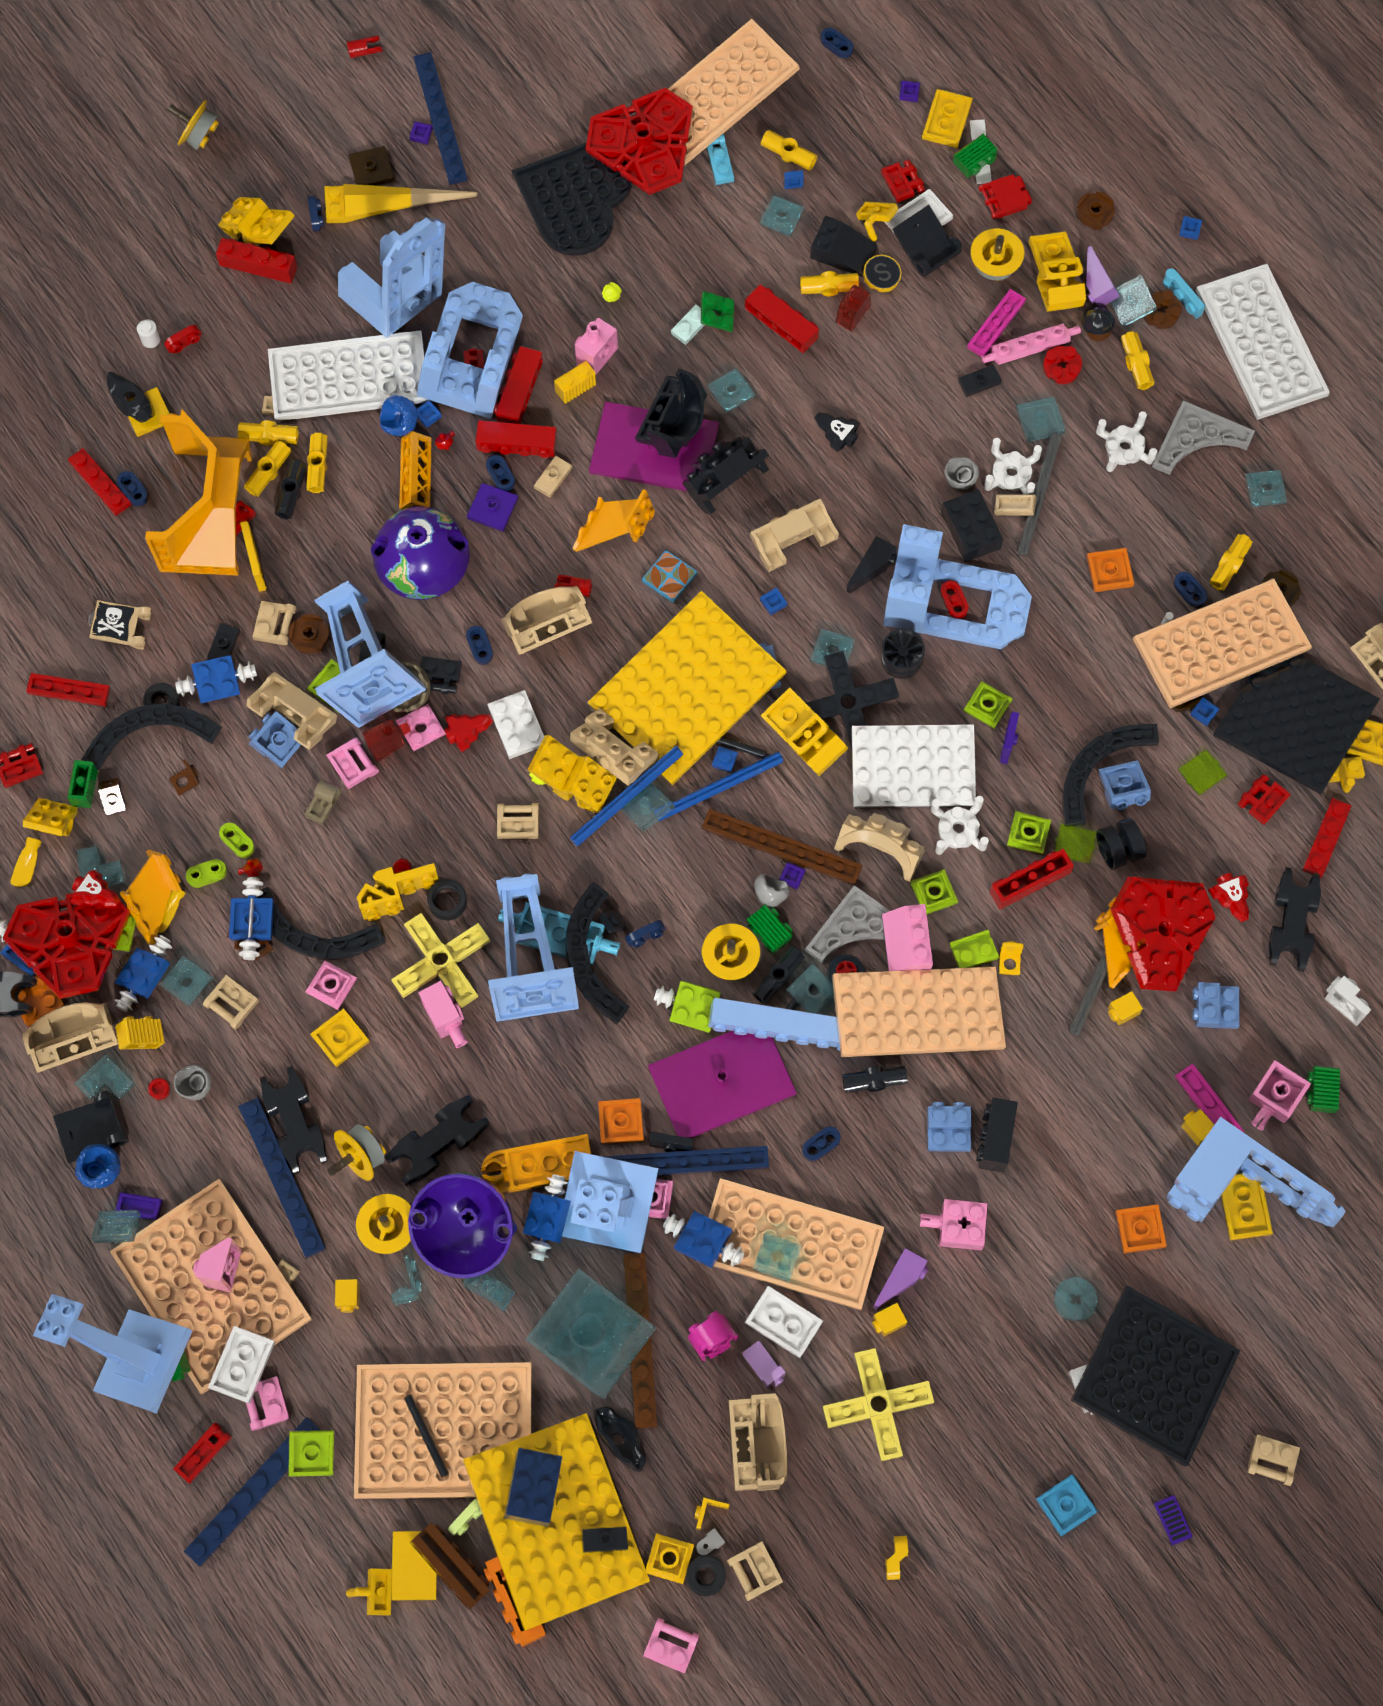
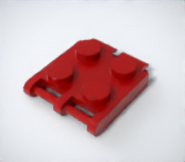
[978,174,1032,220]

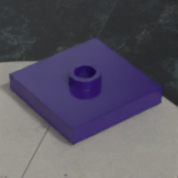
[467,483,518,532]
[1000,711,1019,764]

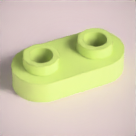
[447,1499,482,1536]

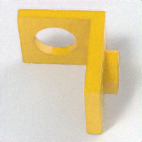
[999,941,1024,975]
[694,1498,729,1530]

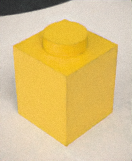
[1108,991,1143,1026]
[1181,1109,1214,1146]
[335,1279,360,1313]
[872,1303,907,1337]

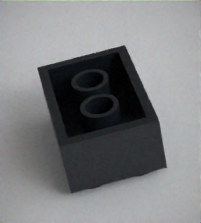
[941,489,1003,562]
[976,1097,1018,1173]

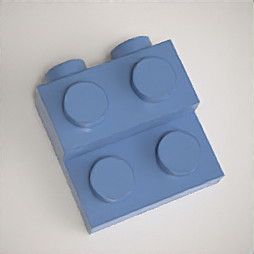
[248,711,301,768]
[1099,760,1151,810]
[1192,982,1239,1029]
[927,1102,971,1152]

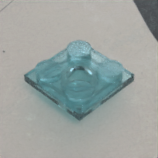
[759,195,804,237]
[707,368,755,413]
[1245,470,1287,507]
[810,628,855,666]
[159,956,213,1007]
[786,963,834,1014]
[753,1232,802,1282]

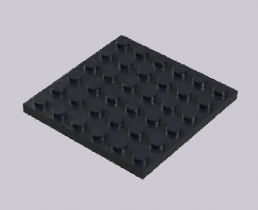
[1213,655,1380,795]
[1070,1285,1240,1467]

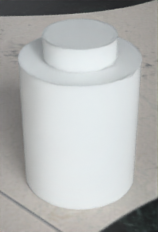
[137,320,160,348]

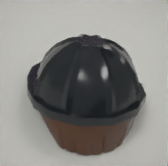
[1082,307,1115,341]

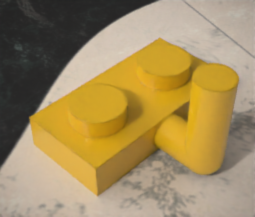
[856,202,899,241]
[1329,756,1365,793]
[346,1568,392,1616]

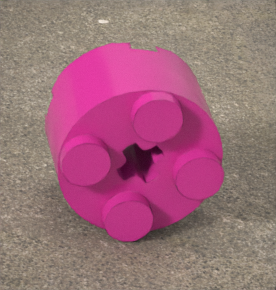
[688,1311,738,1361]

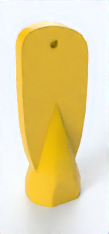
[10,837,42,887]
[159,890,186,933]

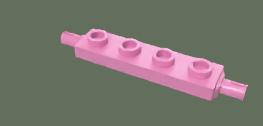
[981,324,1081,365]

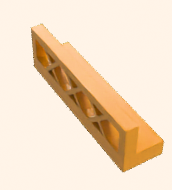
[399,431,431,510]

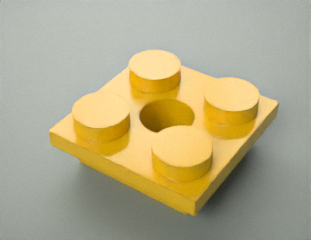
[646,1533,694,1584]

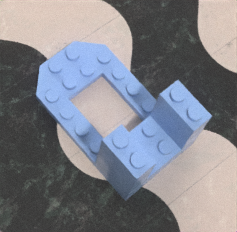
[338,217,445,338]
[417,282,523,419]
[883,524,1032,649]
[1166,1117,1346,1228]

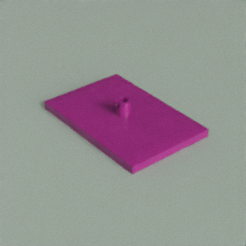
[589,402,719,491]
[647,1031,797,1138]

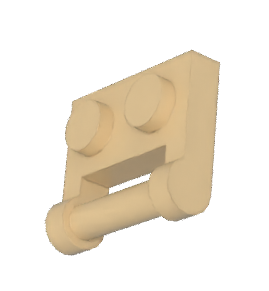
[252,601,297,645]
[497,803,539,839]
[203,975,259,1030]
[1247,1434,1300,1486]
[727,1542,783,1601]

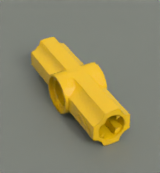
[761,130,818,171]
[800,271,859,297]
[1121,331,1154,390]
[237,420,299,446]
[307,433,328,493]
[244,441,292,497]
[1209,534,1253,591]

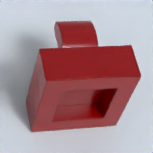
[464,348,484,369]

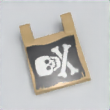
[89,600,152,650]

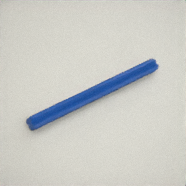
[570,746,683,846]
[654,752,783,821]

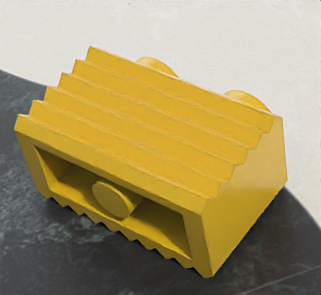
[554,361,596,404]
[115,1016,165,1049]

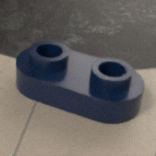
[820,28,853,58]
[308,195,324,232]
[486,455,515,492]
[117,471,149,507]
[1173,572,1207,608]
[466,626,493,665]
[625,920,666,948]
[802,1127,841,1162]

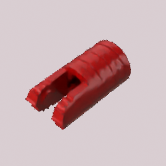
[346,35,383,59]
[554,575,592,597]

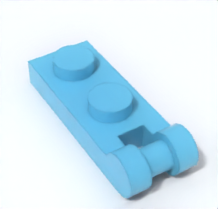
[706,133,734,185]
[1163,269,1205,319]

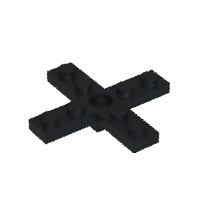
[806,651,899,749]

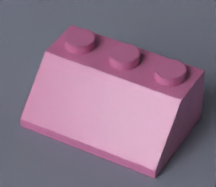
[882,904,933,971]
[193,1238,242,1292]

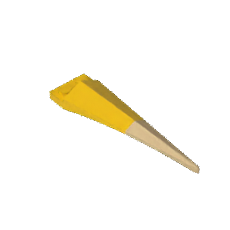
[324,184,477,223]

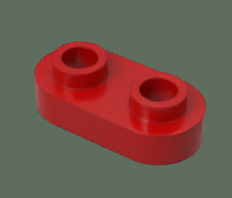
[164,325,202,353]
[940,581,969,619]

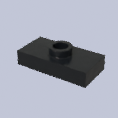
[958,364,1002,397]
[207,623,240,660]
[650,1131,693,1152]
[581,1527,628,1553]

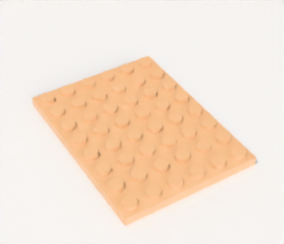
[110,1179,312,1394]
[354,1362,532,1499]

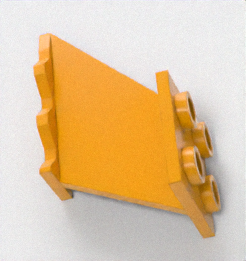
[573,489,655,552]
[120,850,181,945]
[1094,897,1140,989]

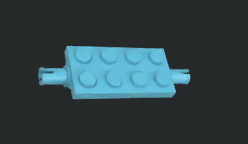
[498,902,621,965]

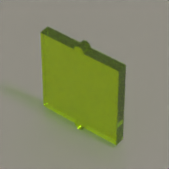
[1178,750,1227,795]
[1055,824,1096,864]

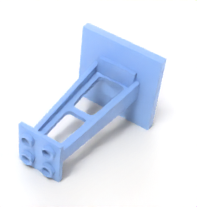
[315,581,426,728]
[488,874,579,1022]
[562,1151,659,1253]
[33,1294,192,1414]

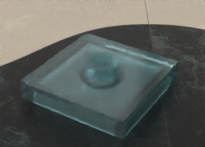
[1111,275,1157,327]
[1016,397,1065,442]
[620,783,675,832]

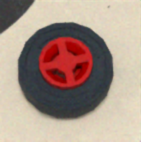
[827,954,865,986]

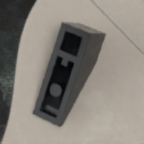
[847,536,897,593]

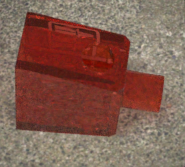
[836,285,871,332]
[362,720,411,762]

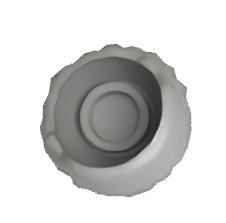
[944,457,979,491]
[754,874,790,907]
[174,1064,212,1101]

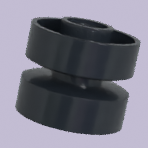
[881,628,925,679]
[1096,818,1147,870]

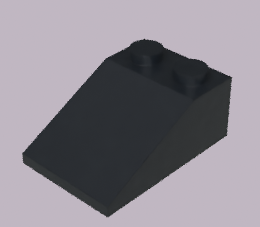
[810,216,877,277]

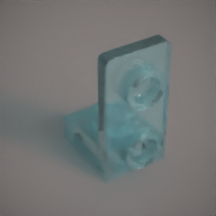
[391,1255,422,1306]
[462,1274,515,1311]

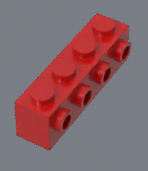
[216,238,297,284]
[745,284,819,354]
[494,346,543,424]
[476,420,557,458]
[989,848,1074,910]

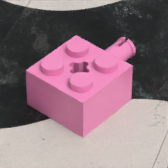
[574,318,618,374]
[418,981,468,1048]
[1248,1060,1311,1130]
[920,1199,987,1251]

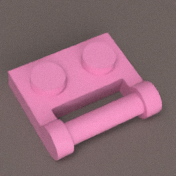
[327,738,379,789]
[246,1376,290,1431]
[643,1617,700,1674]

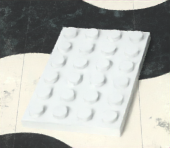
[852,725,976,808]

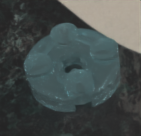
[1054,1277,1098,1321]

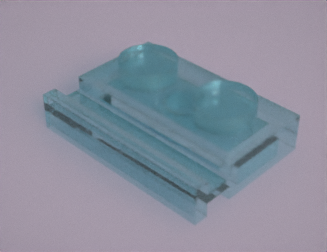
[91,1210,141,1243]

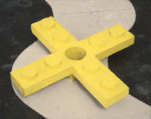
[391,913,490,1008]
[823,1348,934,1462]

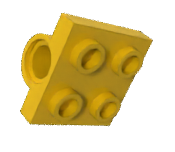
[23,798,78,836]

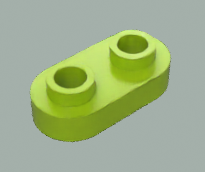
[219,823,255,858]
[186,859,227,888]

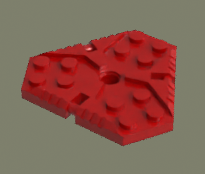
[586,88,693,195]
[1110,877,1216,992]
[3,893,130,999]

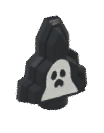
[814,412,861,452]

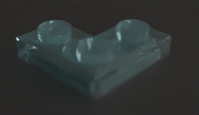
[76,846,125,886]
[74,1054,135,1099]

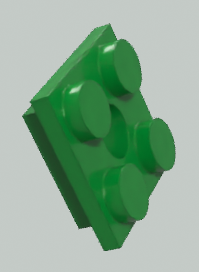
[700,291,734,332]

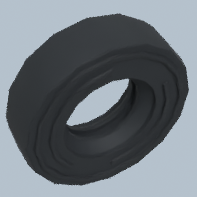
[143,683,180,706]
[686,1555,726,1596]

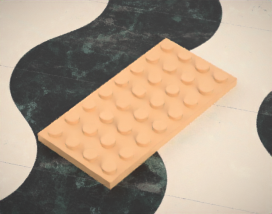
[668,19,800,165]
[1133,579,1312,708]
[832,967,1006,1057]
[697,1178,884,1310]

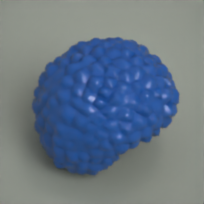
[379,395,418,436]
[75,1144,121,1189]

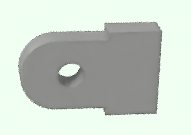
[696,1528,725,1556]

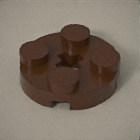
[1076,191,1115,230]
[1142,290,1182,329]
[289,614,330,654]

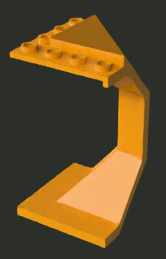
[145,409,252,576]

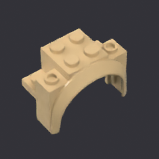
[729,1393,788,1491]

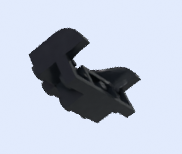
[635,369,708,458]
[682,436,769,514]

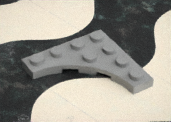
[1152,401,1255,475]
[805,885,890,963]

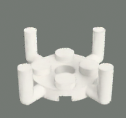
[1096,412,1157,472]
[984,438,1042,495]
[931,796,989,855]

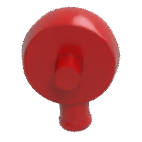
[435,431,455,450]
[393,858,412,874]
[238,859,263,877]

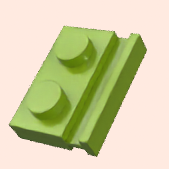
[949,930,999,968]

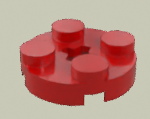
[1043,346,1082,384]

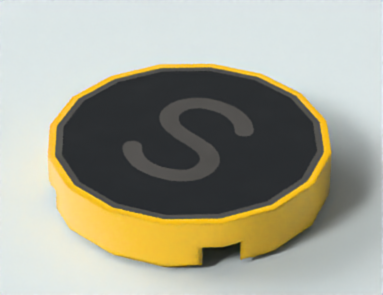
[863,255,901,293]

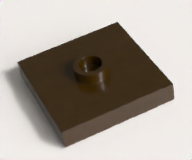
[348,146,394,186]

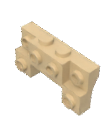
[750,499,839,572]
[247,672,337,750]
[570,708,658,786]

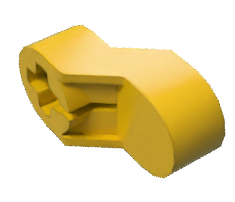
[885,1536,908,1580]

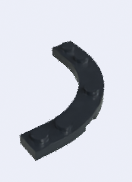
[81,704,223,770]
[1062,724,1159,826]
[565,882,630,1025]
[257,887,386,960]

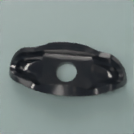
[106,372,155,423]
[593,1407,646,1472]

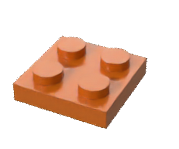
[1086,548,1134,592]
[18,975,65,1028]
[598,1098,644,1145]
[1115,1204,1167,1254]

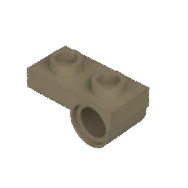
[304,780,342,825]

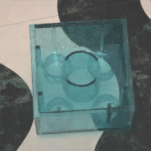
[525,1269,656,1399]

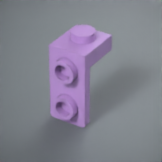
[742,1341,786,1389]

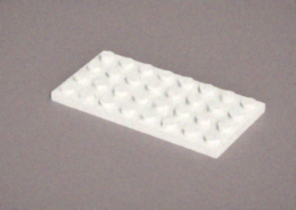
[1196,264,1330,420]
[268,330,430,421]

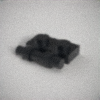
[420,656,462,695]

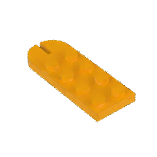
[481,1134,591,1194]

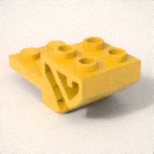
[218,197,295,247]
[1028,231,1086,312]
[761,688,848,776]
[527,735,617,813]
[357,863,439,921]

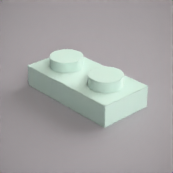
[671,305,704,345]

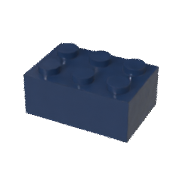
[503,1448,562,1527]

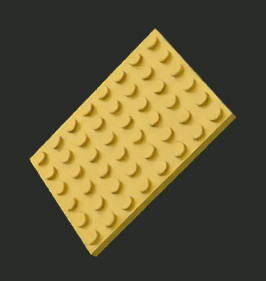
[588,591,787,786]
[463,1413,650,1631]

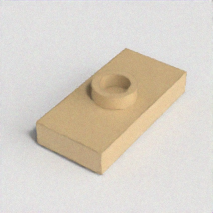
[534,456,572,498]
[994,495,1036,515]

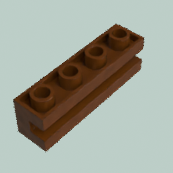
[410,1522,490,1610]

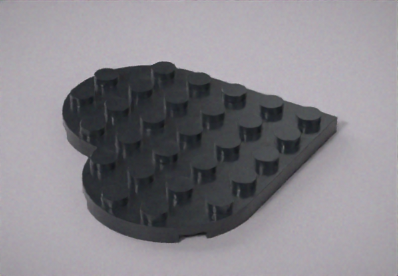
[511,143,633,256]

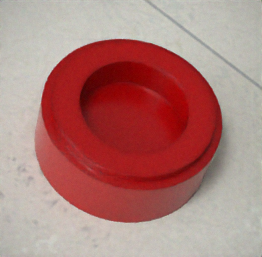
[148,1078,170,1100]

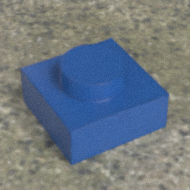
[783,170,804,189]
[1179,216,1202,240]
[416,401,442,428]
[760,588,787,616]
[1190,698,1219,727]
[712,746,738,773]

